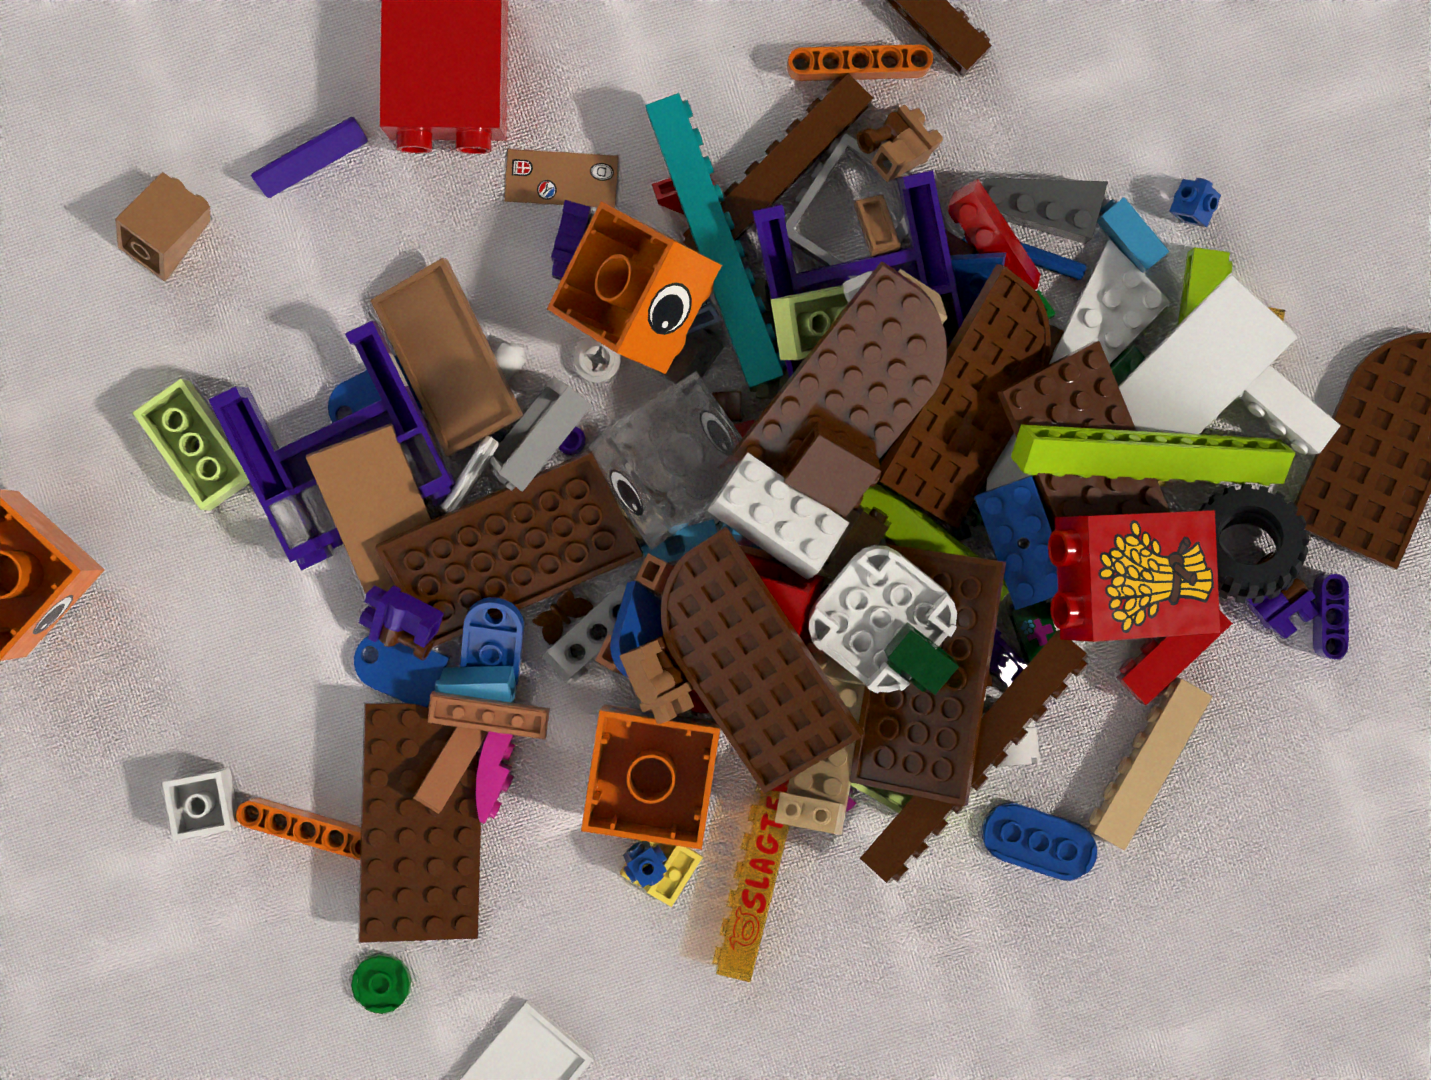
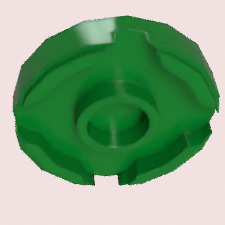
[351,953,411,1014]

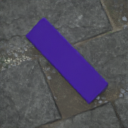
[251,116,368,198]

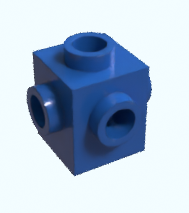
[1169,178,1221,227]
[623,841,667,888]

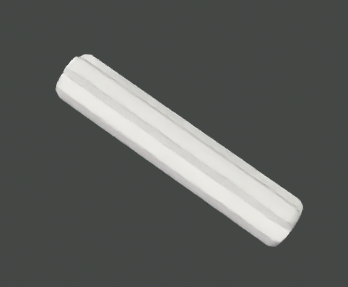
[442,436,499,513]

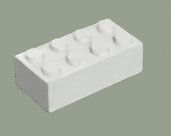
[707,453,849,580]

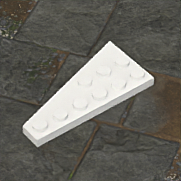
[1049,239,1171,365]

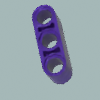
[1313,573,1349,660]

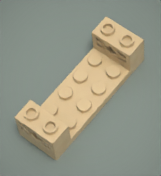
[775,643,865,835]

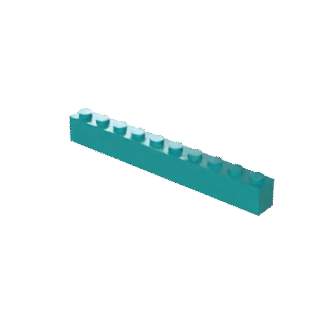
[645,93,786,390]

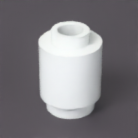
[494,341,526,382]

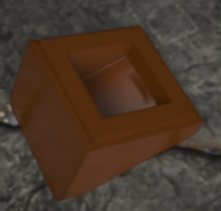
[712,391,741,422]

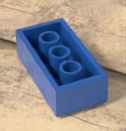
[974,475,1058,610]

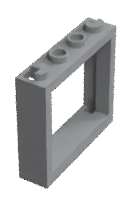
[784,133,909,279]
[489,376,592,492]

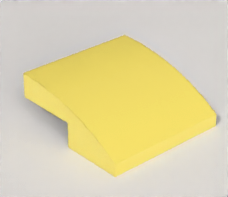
[620,840,703,907]

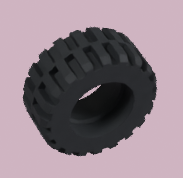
[1198,484,1309,604]

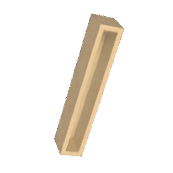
[1088,677,1213,851]

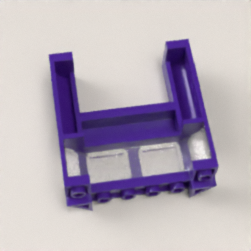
[208,321,456,571]

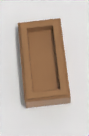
[854,194,901,257]

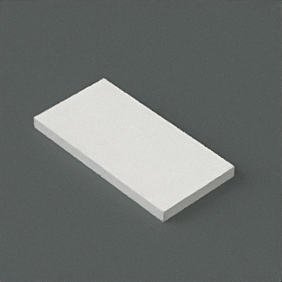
[1118,273,1299,435]
[459,1000,594,1080]

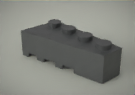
[981,178,1108,244]

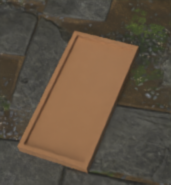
[370,258,524,457]
[306,423,432,610]

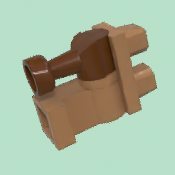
[857,105,943,183]
[619,635,694,724]

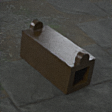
[822,505,892,579]

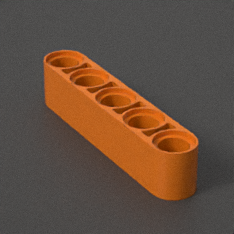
[787,44,933,81]
[236,797,361,860]

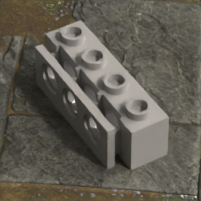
[542,576,635,683]

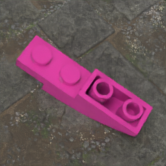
[476,732,516,824]

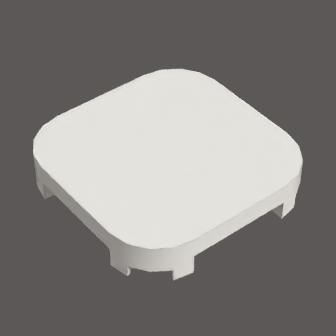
[807,545,957,694]

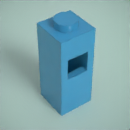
[1097,197,1170,273]
[642,519,717,562]
[435,666,517,703]

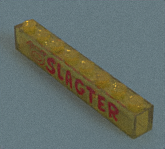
[712,780,790,983]

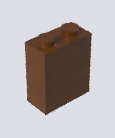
[783,422,881,518]

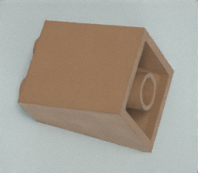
[115,172,210,281]

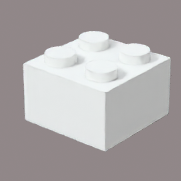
[162,767,240,841]

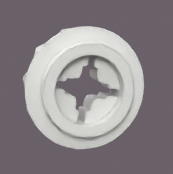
[574,337,620,383]

